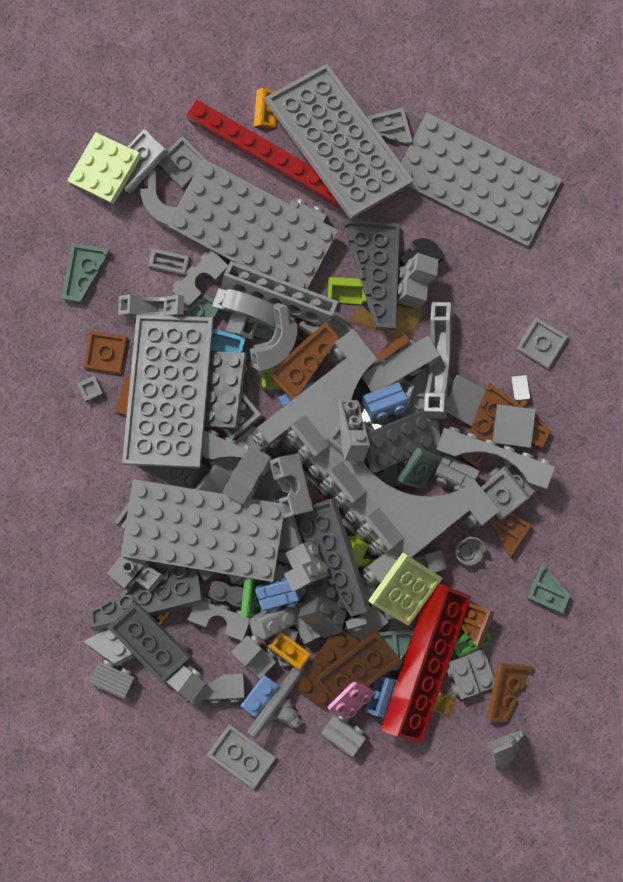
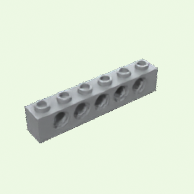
[221,261,338,326]

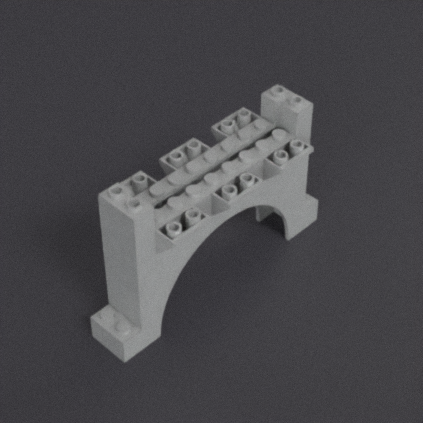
[253,329,499,586]

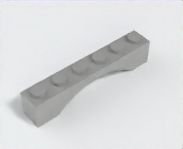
[424,302,454,419]
[437,426,555,490]
[202,429,310,494]

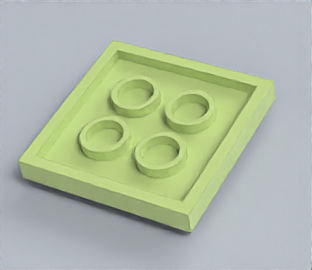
[67,132,142,204]
[368,553,443,626]

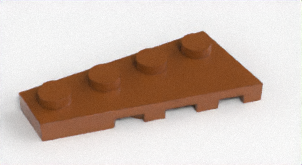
[269,322,339,400]
[460,383,520,468]

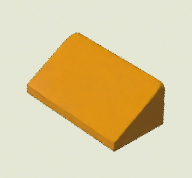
[254,88,277,129]
[267,632,311,670]

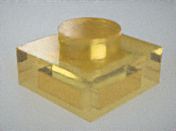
[433,692,456,716]

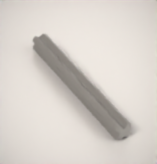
[248,659,310,738]

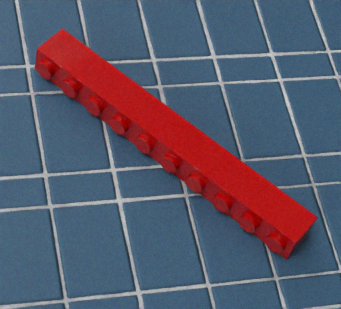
[186,99,345,212]

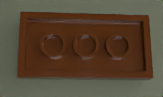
[294,627,361,710]
[315,630,401,701]

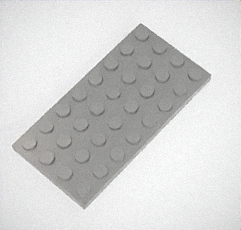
[264,64,413,219]
[401,113,562,247]
[167,158,338,289]
[122,315,214,469]
[121,479,284,582]

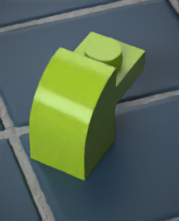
[347,535,375,568]

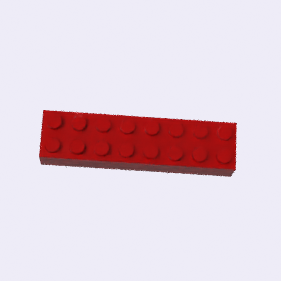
[381,584,471,744]

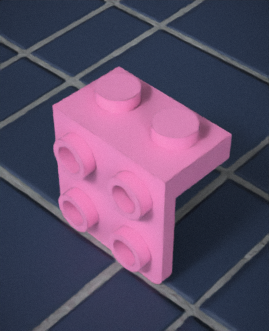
[328,682,375,720]

